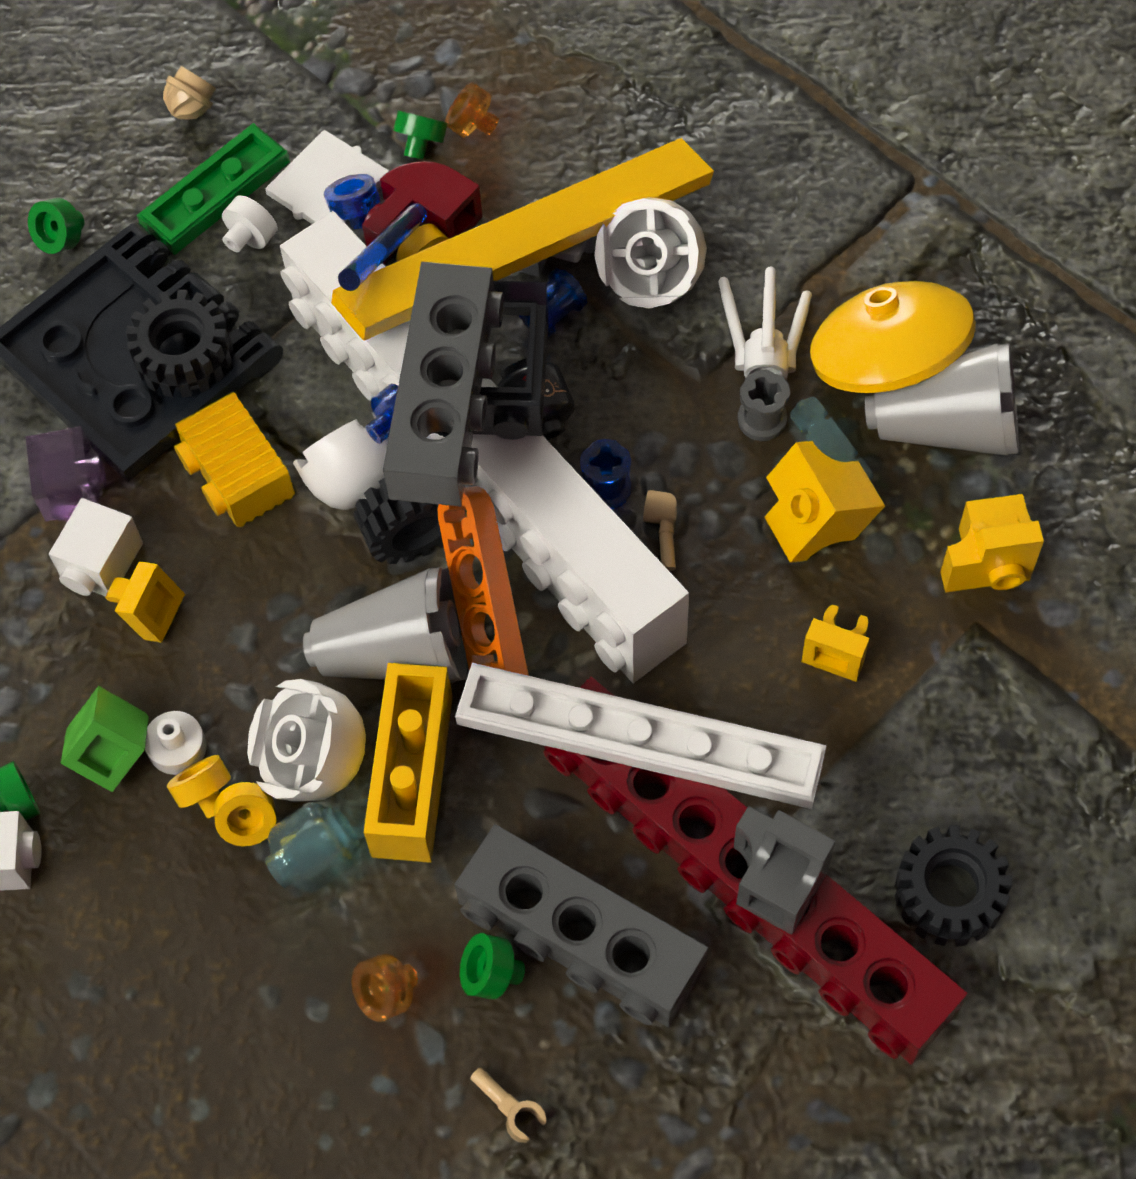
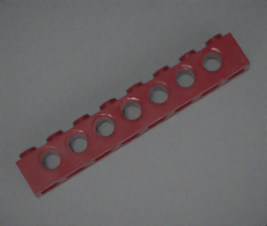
[543,677,968,1065]

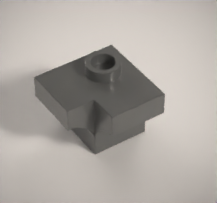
[734,806,836,935]

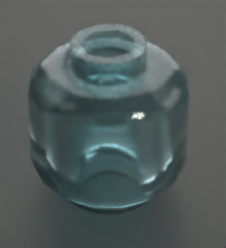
[265,802,359,893]

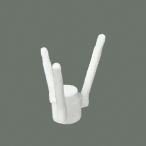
[718,266,812,379]

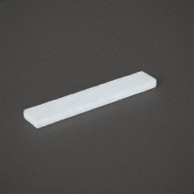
[455,663,826,809]

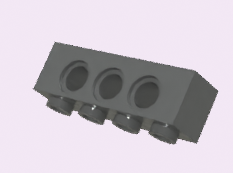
[383,261,504,507]
[454,824,708,1028]

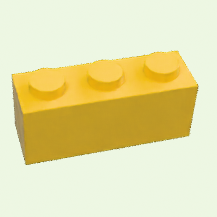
[363,663,453,863]

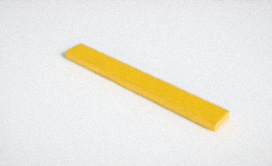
[331,138,714,341]

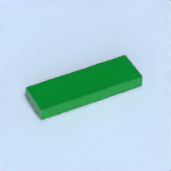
[137,123,290,256]

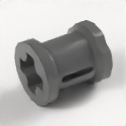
[737,370,790,441]

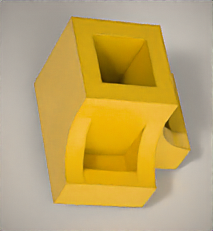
[764,441,885,563]
[941,494,1044,592]

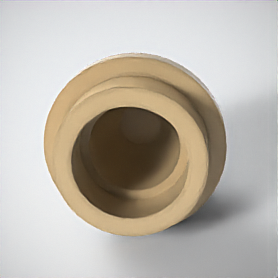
[163,66,216,120]

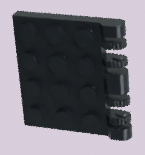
[0,223,283,482]

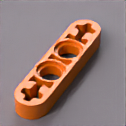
[437,486,529,676]

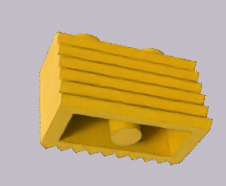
[174,392,295,527]

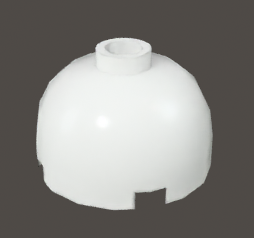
[594,197,707,308]
[293,408,393,510]
[247,679,366,801]

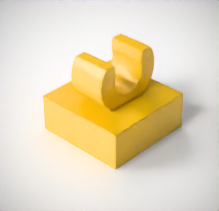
[105,562,185,643]
[801,604,869,682]

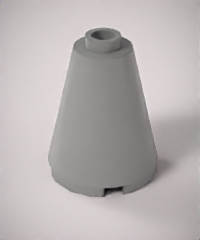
[865,343,1019,456]
[303,567,469,683]

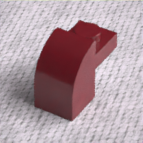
[362,161,483,265]

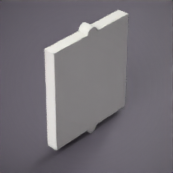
[265,130,389,224]

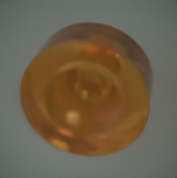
[445,82,499,138]
[352,954,418,1022]

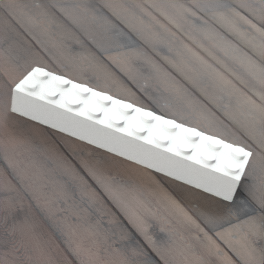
[280,211,689,684]

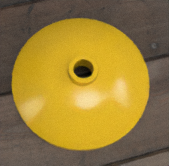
[810,281,976,393]

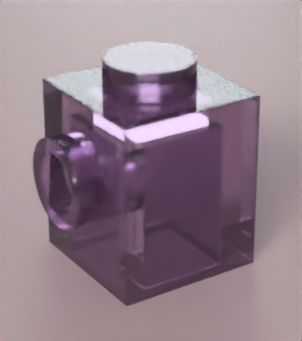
[25,426,107,521]

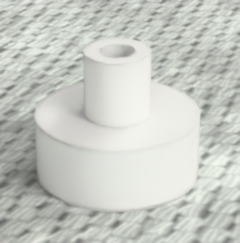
[222,195,278,252]
[145,711,207,775]

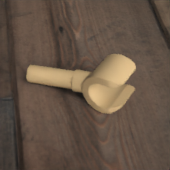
[643,490,677,571]
[470,1067,547,1143]

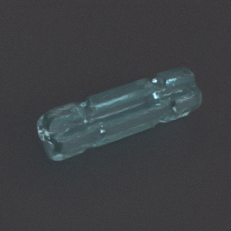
[790,396,873,481]

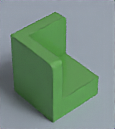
[61,686,148,792]

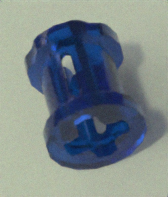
[519,268,587,338]
[580,439,632,509]

